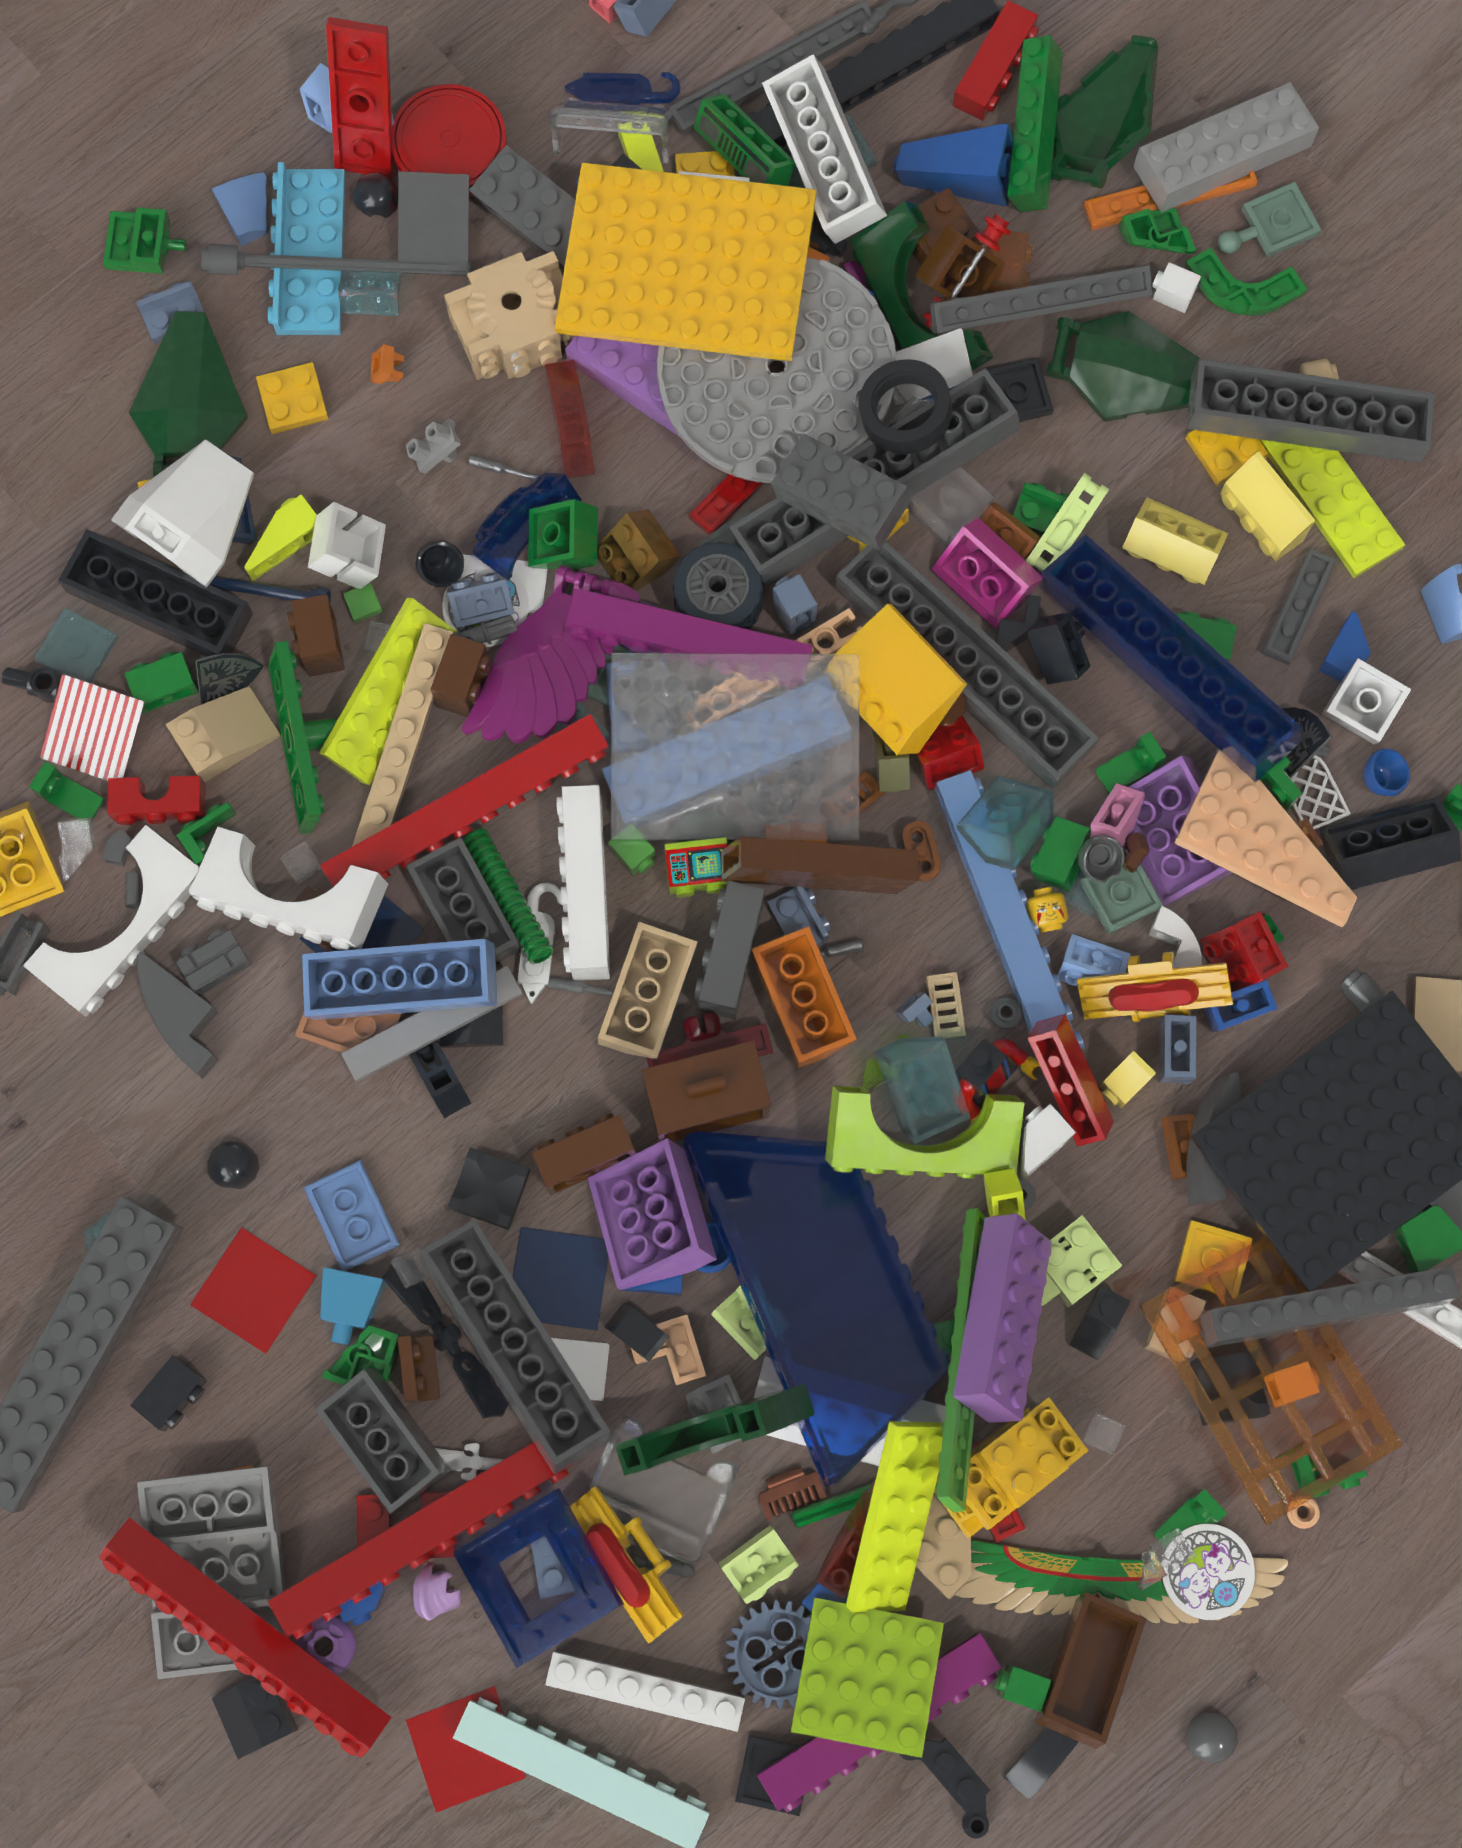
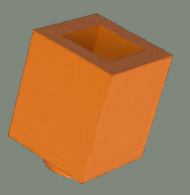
[1263,1361,1320,1408]

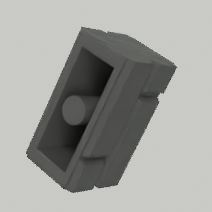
[176,929,252,996]

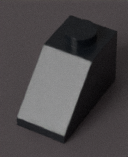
[1069,1286,1130,1360]

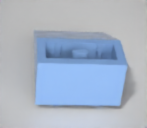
[300,63,394,133]

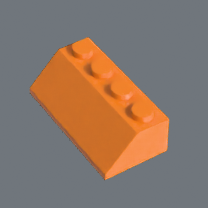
[751,926,857,1069]

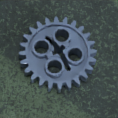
[725,1600,811,1709]

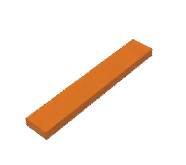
[1083,171,1258,231]

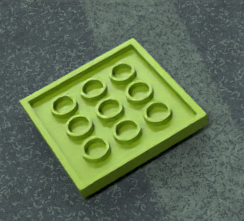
[791,1598,944,1758]

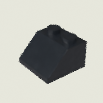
[212,1677,299,1759]

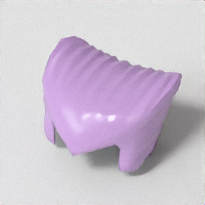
[413,1562,461,1621]

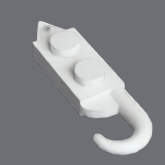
[518,883,562,1004]

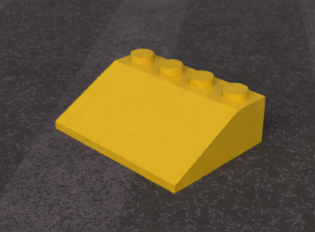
[822,604,967,755]
[0,801,65,917]

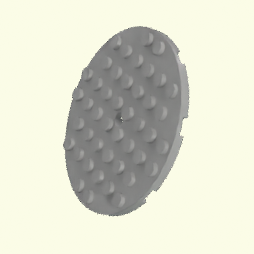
[657,257,896,483]

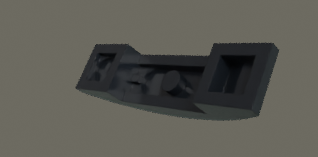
[1004,1727,1078,1800]

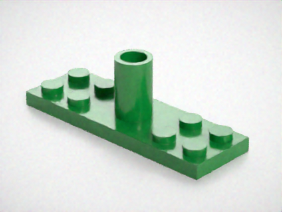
[267,641,339,834]

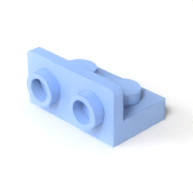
[1057,934,1131,987]

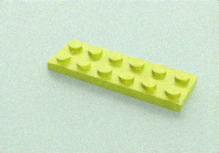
[1259,439,1405,578]
[319,598,456,785]
[846,1421,943,1613]

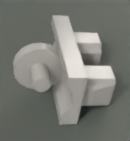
[406,418,461,474]

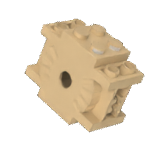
[444,251,575,380]

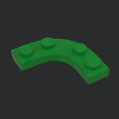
[1185,247,1308,316]

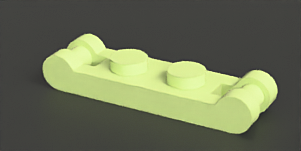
[1026,473,1109,580]

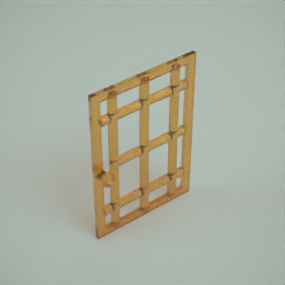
[1140,1237,1403,1525]

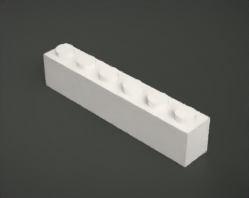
[545,1651,745,1732]

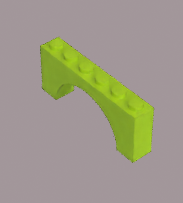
[825,1085,1025,1179]

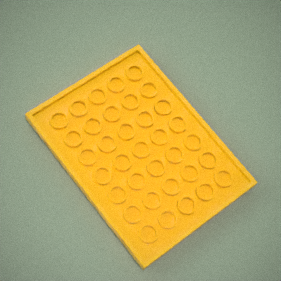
[554,163,817,361]

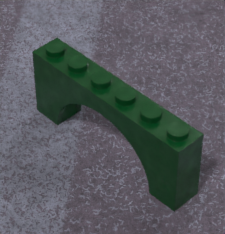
[850,201,994,371]
[615,1383,815,1476]

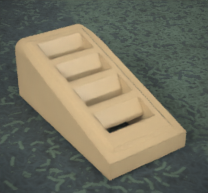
[925,972,966,1041]

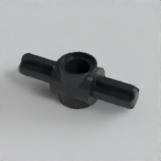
[2,667,62,703]

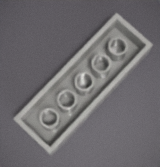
[1133,82,1319,213]

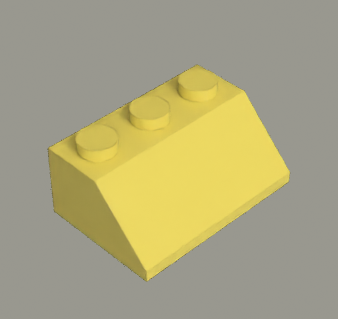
[1220,451,1315,562]
[1122,497,1228,585]

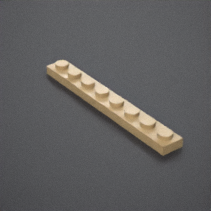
[352,623,455,847]

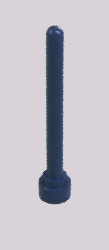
[209,576,331,603]

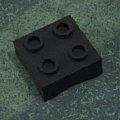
[448,1147,531,1230]
[1190,1350,1270,1426]

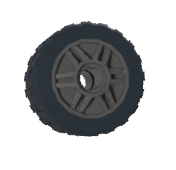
[672,541,763,630]

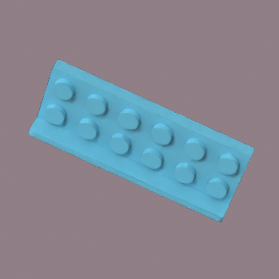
[268,162,346,335]

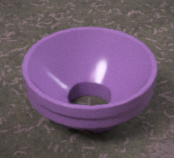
[297,1617,357,1674]

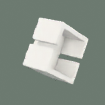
[308,502,386,589]

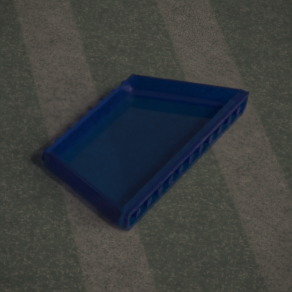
[684,1131,950,1487]

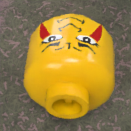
[1026,887,1068,933]

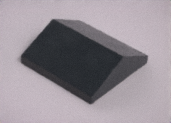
[441,1005,503,1048]

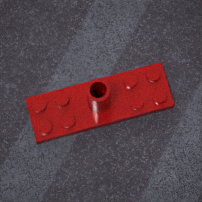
[326,17,394,179]

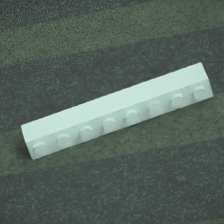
[453,1697,710,1848]

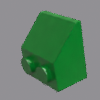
[528,499,598,570]

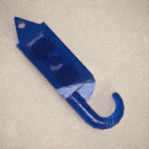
[565,72,681,106]

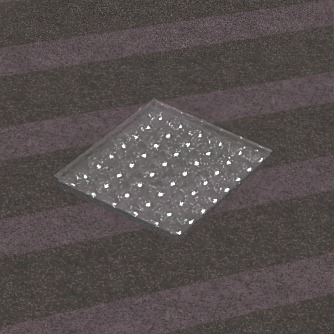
[611,653,859,840]

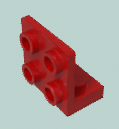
[915,715,985,790]
[1200,911,1288,992]

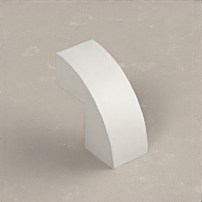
[1149,906,1202,968]

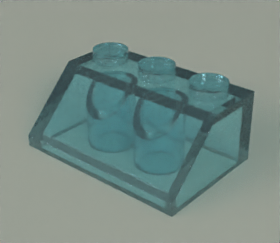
[957,776,1053,870]
[874,1037,970,1144]

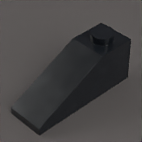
[409,1040,471,1119]

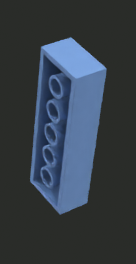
[302,939,498,1020]

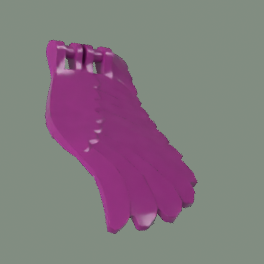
[461,565,641,744]

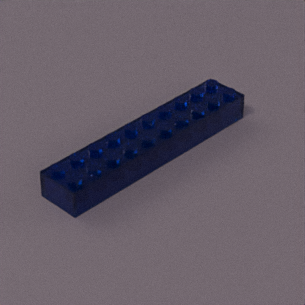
[1041,534,1301,783]

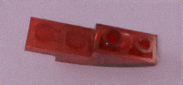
[544,360,595,479]
[816,1479,876,1599]

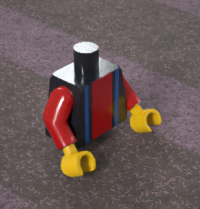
[953,1038,1040,1125]

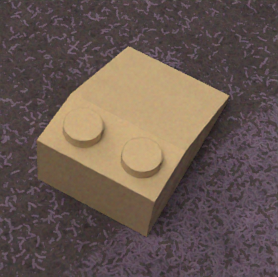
[165,686,281,782]

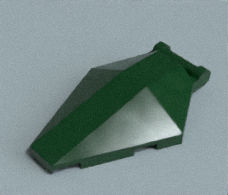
[1051,35,1158,189]
[129,311,248,477]
[1046,311,1201,422]

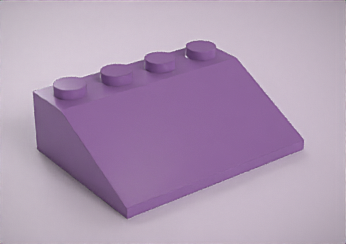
[1104,756,1233,907]
[588,1138,717,1290]

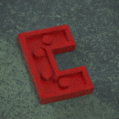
[356,1492,456,1558]

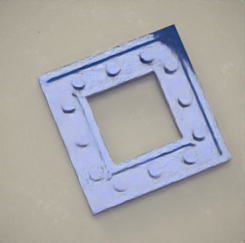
[453,1488,624,1668]

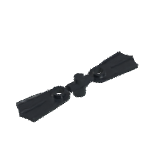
[382,1260,509,1419]

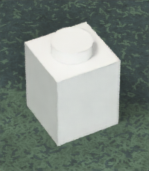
[1152,262,1201,313]

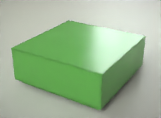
[343,583,383,623]

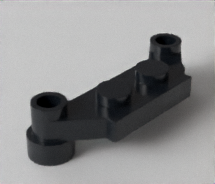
[898,1738,990,1839]

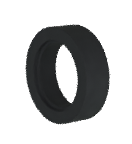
[859,359,952,454]

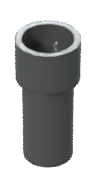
[125,872,141,909]

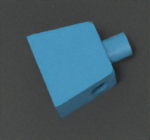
[320,1267,386,1346]

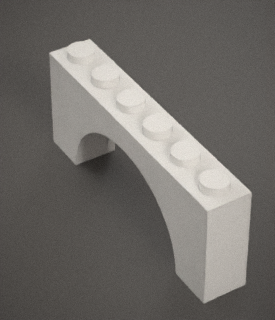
[23,825,199,1017]
[189,827,388,951]

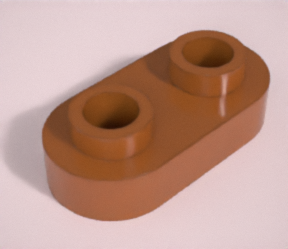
[902,821,941,882]

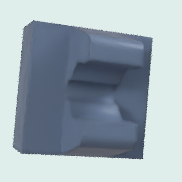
[894,992,934,1028]

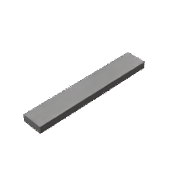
[341,966,522,1082]

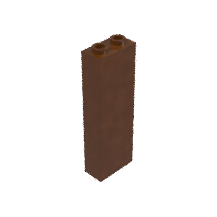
[722,836,922,894]

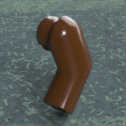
[1123,832,1150,873]

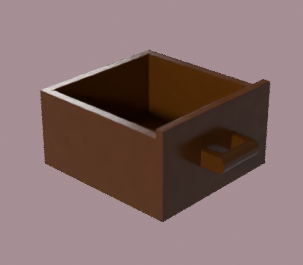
[642,1040,772,1143]

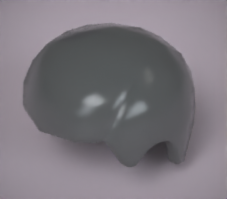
[1078,834,1125,883]
[1186,1712,1238,1763]

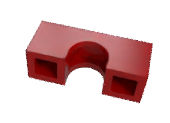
[107,776,206,825]

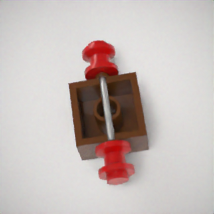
[915,214,1011,330]

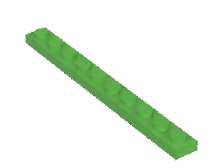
[936,1208,986,1513]

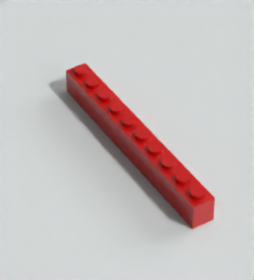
[320,714,609,887]
[268,1442,573,1640]
[99,1517,392,1758]

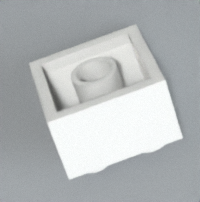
[1322,659,1411,744]
[1018,1104,1076,1180]

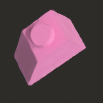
[1090,783,1145,848]

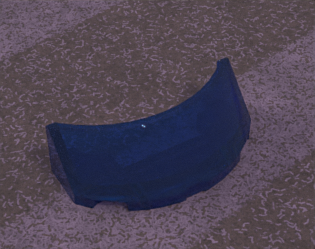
[472,473,582,581]

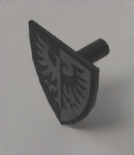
[195,653,264,705]
[1277,707,1332,778]

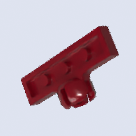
[646,1012,774,1068]

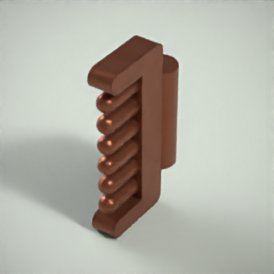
[758,1466,826,1520]

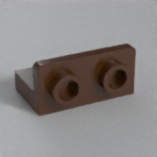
[398,1335,440,1403]

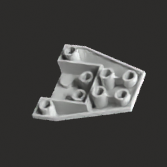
[111,440,254,587]

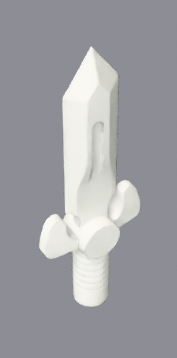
[435,1443,505,1481]

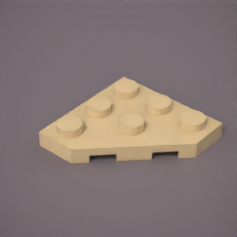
[916,1473,972,1601]

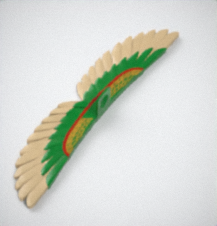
[955,1540,1288,1624]

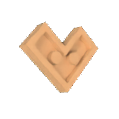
[631,1315,706,1386]

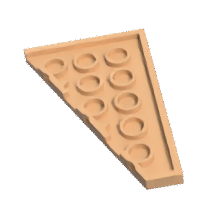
[1174,740,1357,927]

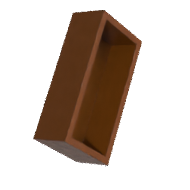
[1034,1592,1147,1749]

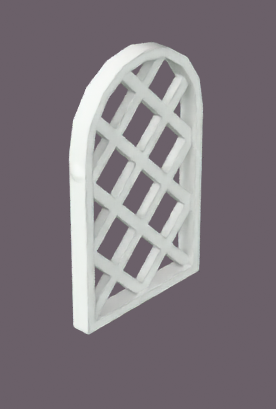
[1285,755,1351,834]

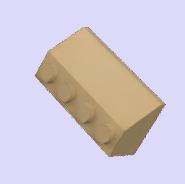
[598,922,698,1059]

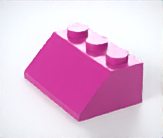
[931,518,1044,629]

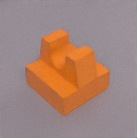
[370,344,404,384]

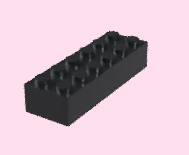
[58,529,253,656]

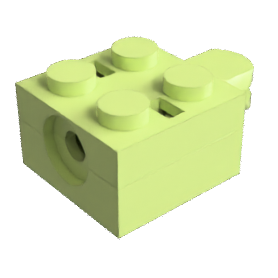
[1041,1215,1122,1308]

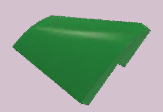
[1118,207,1196,254]
[322,1325,403,1385]

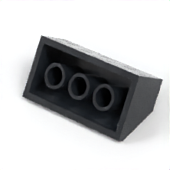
[1320,797,1461,890]

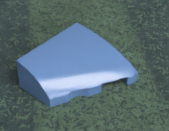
[212,172,268,246]
[1420,563,1462,645]

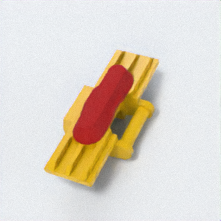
[1077,951,1233,1022]
[562,1486,684,1644]

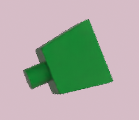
[1394,1204,1462,1273]

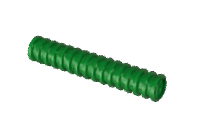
[463,828,554,964]

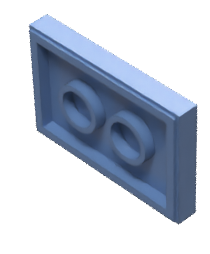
[303,1160,401,1272]

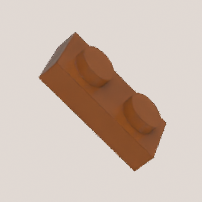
[981,502,1041,561]
[1161,1114,1195,1180]

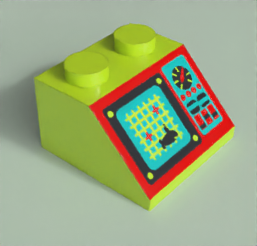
[664,837,728,898]

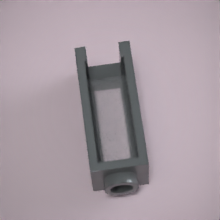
[0,911,51,996]

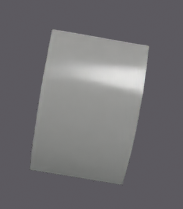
[137,1466,289,1679]

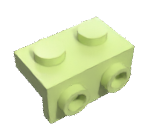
[711,1281,789,1360]
[718,1525,799,1604]

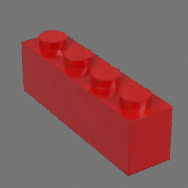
[953,0,1039,121]
[1028,1014,1114,1147]

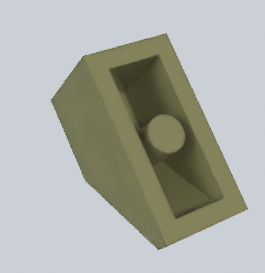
[872,731,910,793]

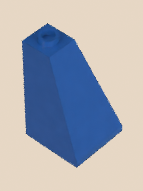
[894,124,1013,206]

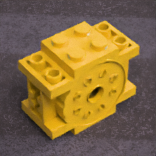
[934,1397,1089,1538]

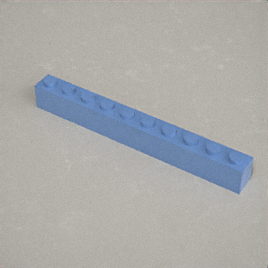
[934,770,1085,1049]

